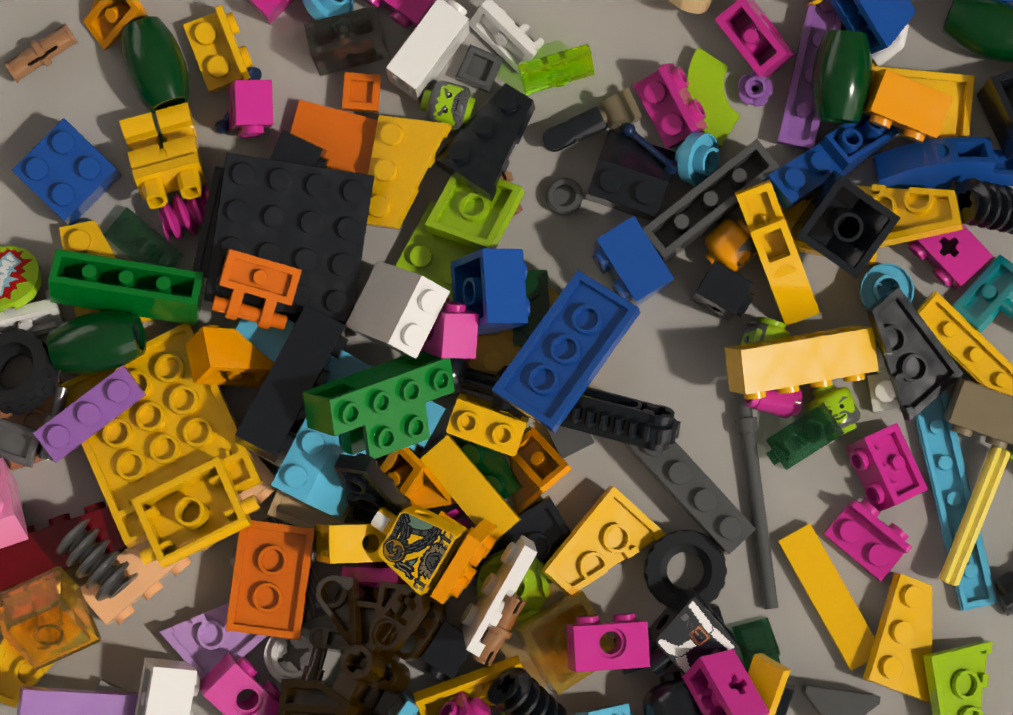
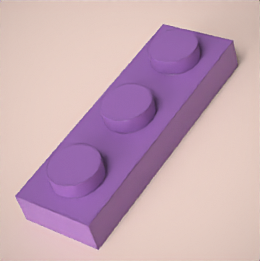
[33,365,146,463]

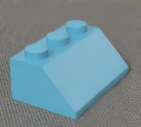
[271,418,366,520]

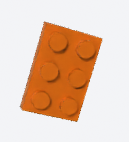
[225,520,316,640]

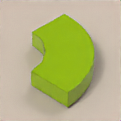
[687,47,740,148]

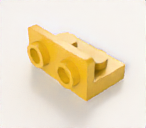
[183,4,253,94]
[446,391,529,456]

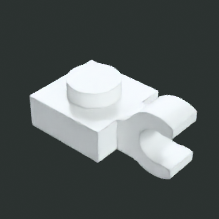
[867,347,900,412]

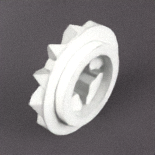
[264,627,313,682]

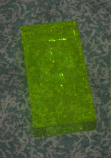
[518,44,595,95]

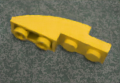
[735,179,820,326]

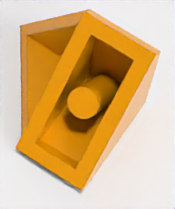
[83,0,149,50]
[509,427,572,514]
[380,447,457,509]

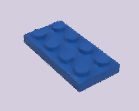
[492,270,641,433]

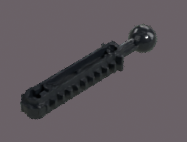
[445,358,681,451]

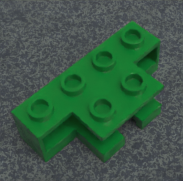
[303,350,455,459]

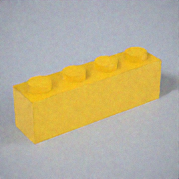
[725,325,878,400]

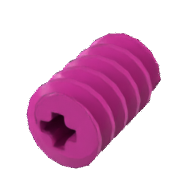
[159,185,210,243]

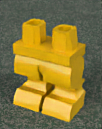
[119,102,207,210]

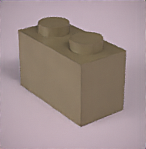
[943,378,1013,449]

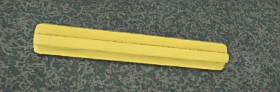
[939,446,1010,586]

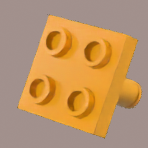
[430,511,497,604]

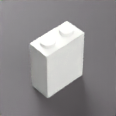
[386,0,470,102]
[345,260,450,359]

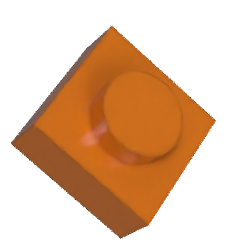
[342,72,382,113]

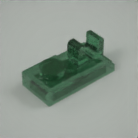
[103,207,184,268]
[766,402,844,470]

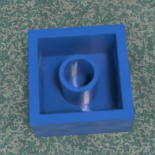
[12,118,122,225]
[592,216,674,306]
[450,248,530,335]

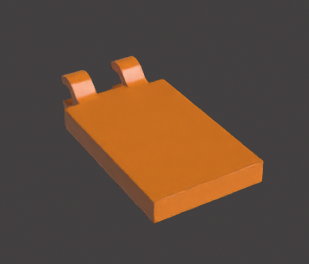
[290,100,378,175]

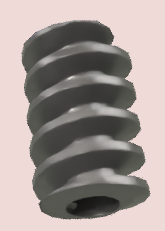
[56,518,139,601]

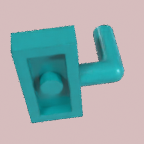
[953,254,1013,333]

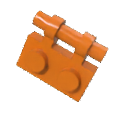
[211,248,302,330]

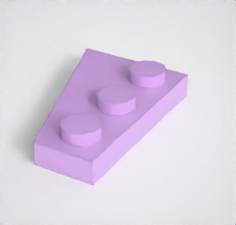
[160,602,267,680]

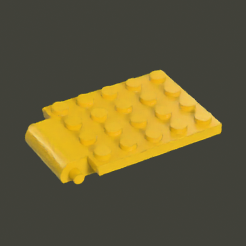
[59,324,263,569]

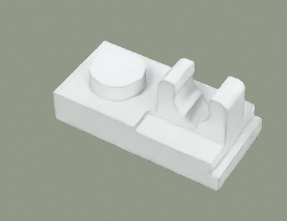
[469,0,544,74]
[0,290,64,335]

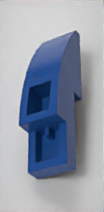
[765,113,899,210]
[873,137,1013,190]

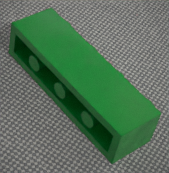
[48,249,204,326]

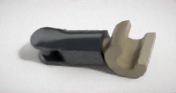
[543,86,643,152]

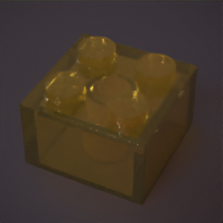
[513,590,615,695]

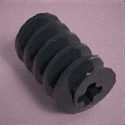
[954,178,1013,234]
[487,667,567,715]

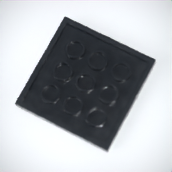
[204,152,374,322]

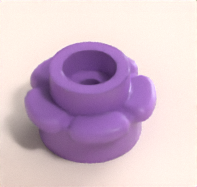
[737,71,773,107]

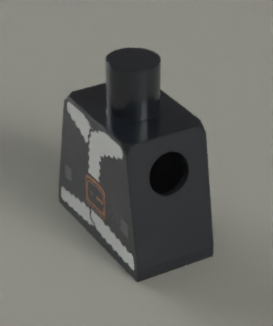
[649,584,739,676]

